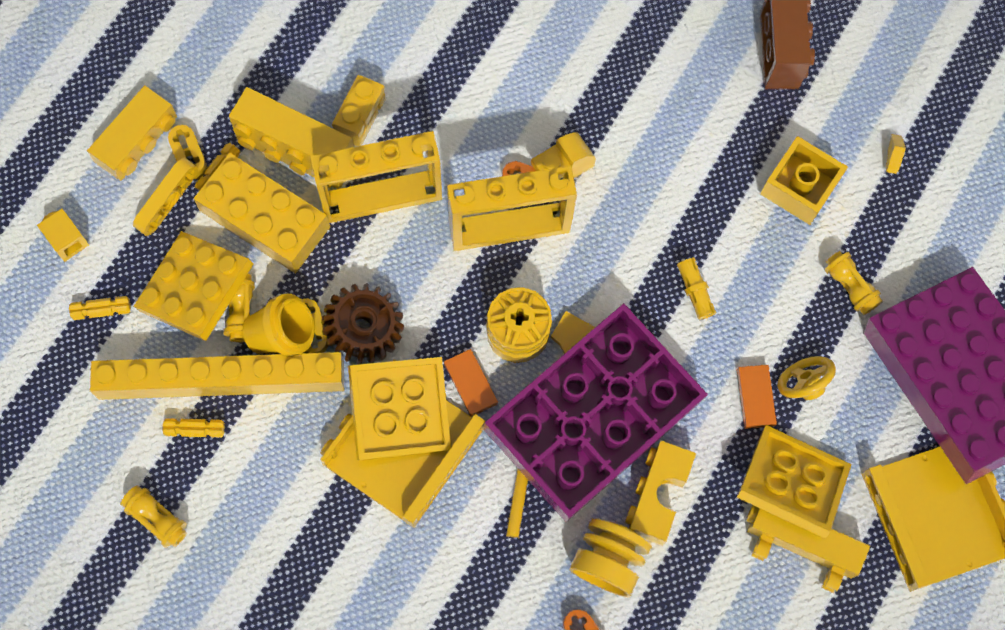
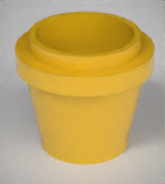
[243,294,315,356]

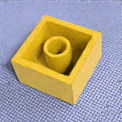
[760,136,848,225]

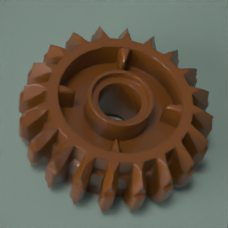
[321,283,404,364]

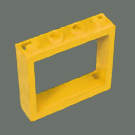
[310,131,442,223]
[447,166,577,251]

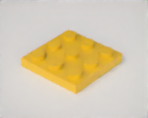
[134,231,253,341]
[348,357,451,460]
[737,425,852,539]

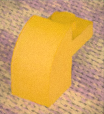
[531,132,596,179]

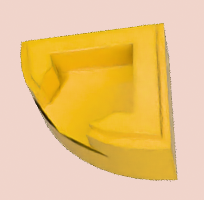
[886,134,906,174]

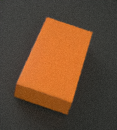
[444,349,498,417]
[737,365,777,429]

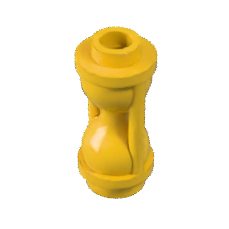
[824,251,883,316]
[223,274,255,343]
[120,485,187,548]

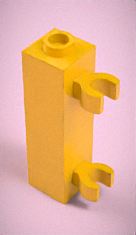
[746,505,870,593]

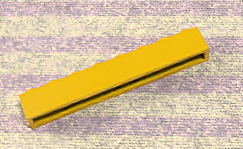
[90,352,345,400]

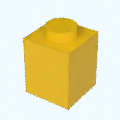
[37,208,89,262]

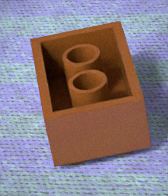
[760,0,815,89]

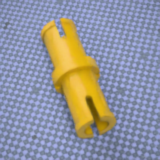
[677,258,717,320]

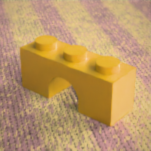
[625,441,696,546]

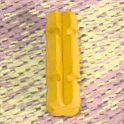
[195,143,240,191]
[69,296,131,320]
[162,418,225,437]

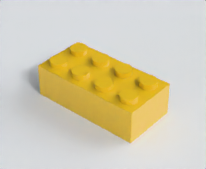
[229,87,354,189]
[193,152,330,274]

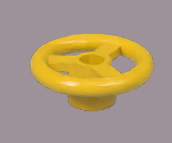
[777,356,836,400]

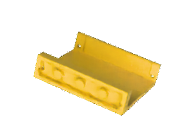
[320,359,485,528]
[861,447,1005,592]

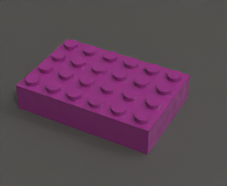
[863,267,1005,484]
[483,303,708,522]

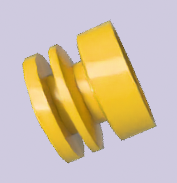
[487,287,552,363]
[569,518,652,598]

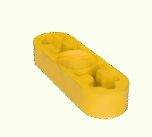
[133,158,198,236]

